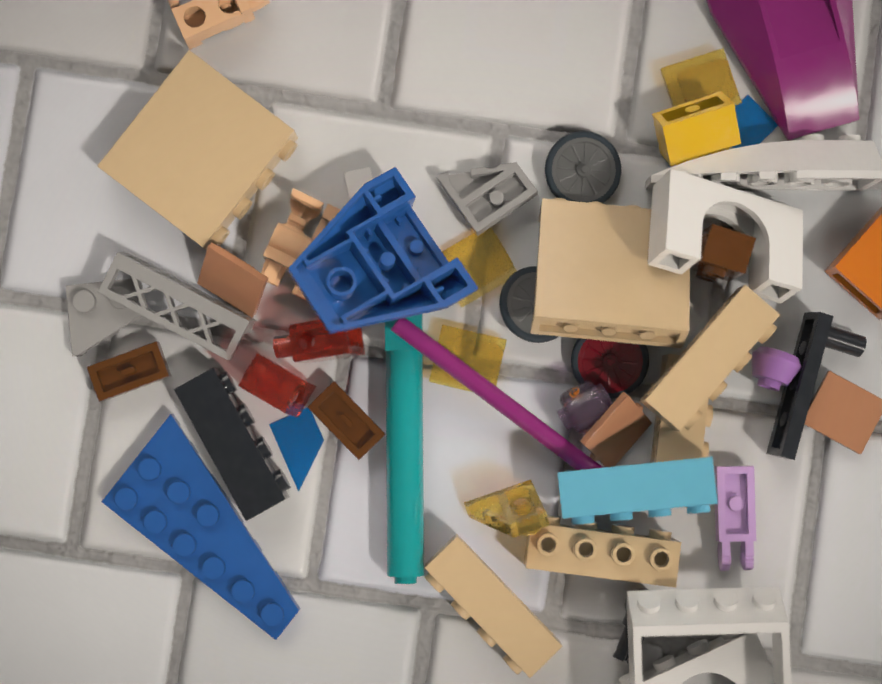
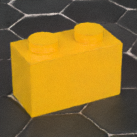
[652,91,741,166]

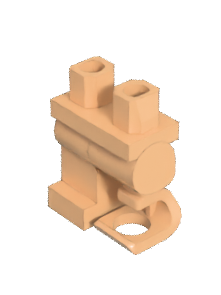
[167,0,270,50]
[261,188,340,301]

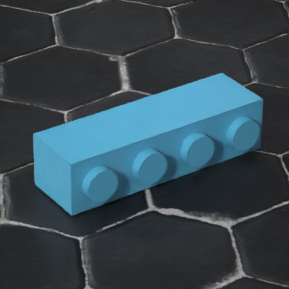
[557,457,718,525]

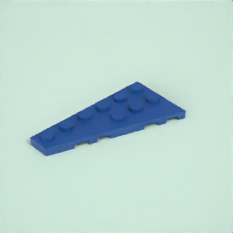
[101,414,301,640]

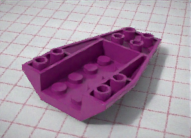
[706,0,859,141]

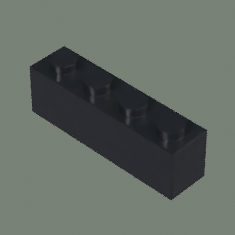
[174,367,291,521]

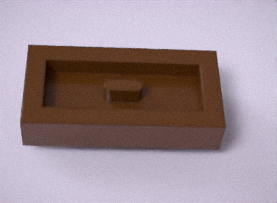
[87,341,172,402]
[308,381,386,460]

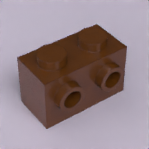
[690,224,756,283]

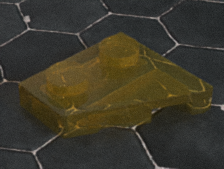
[464,479,550,538]

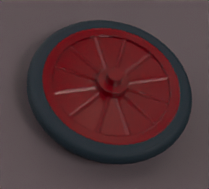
[571,338,649,399]

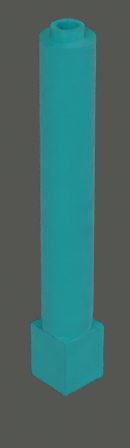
[385,314,424,584]

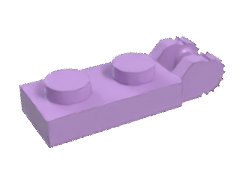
[714,466,756,571]

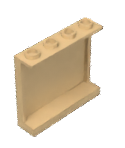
[98,50,298,250]
[531,198,690,348]

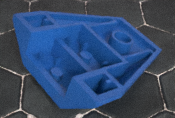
[288,167,478,334]

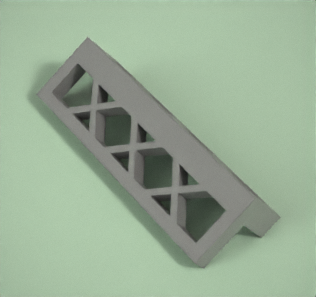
[98,252,256,361]

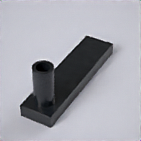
[766,312,867,460]

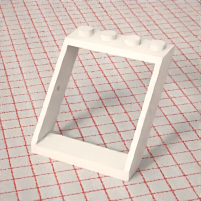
[626,587,792,684]

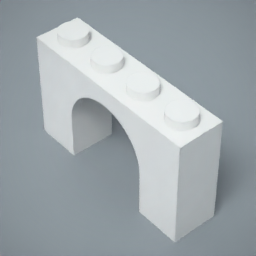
[648,169,803,303]
[619,633,774,684]

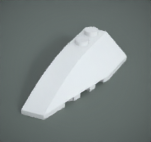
[645,134,882,191]

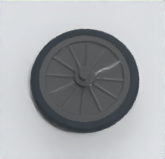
[545,131,622,203]
[499,266,559,343]

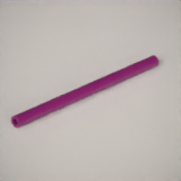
[390,318,604,470]

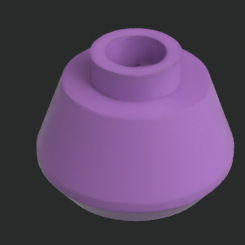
[751,346,802,391]

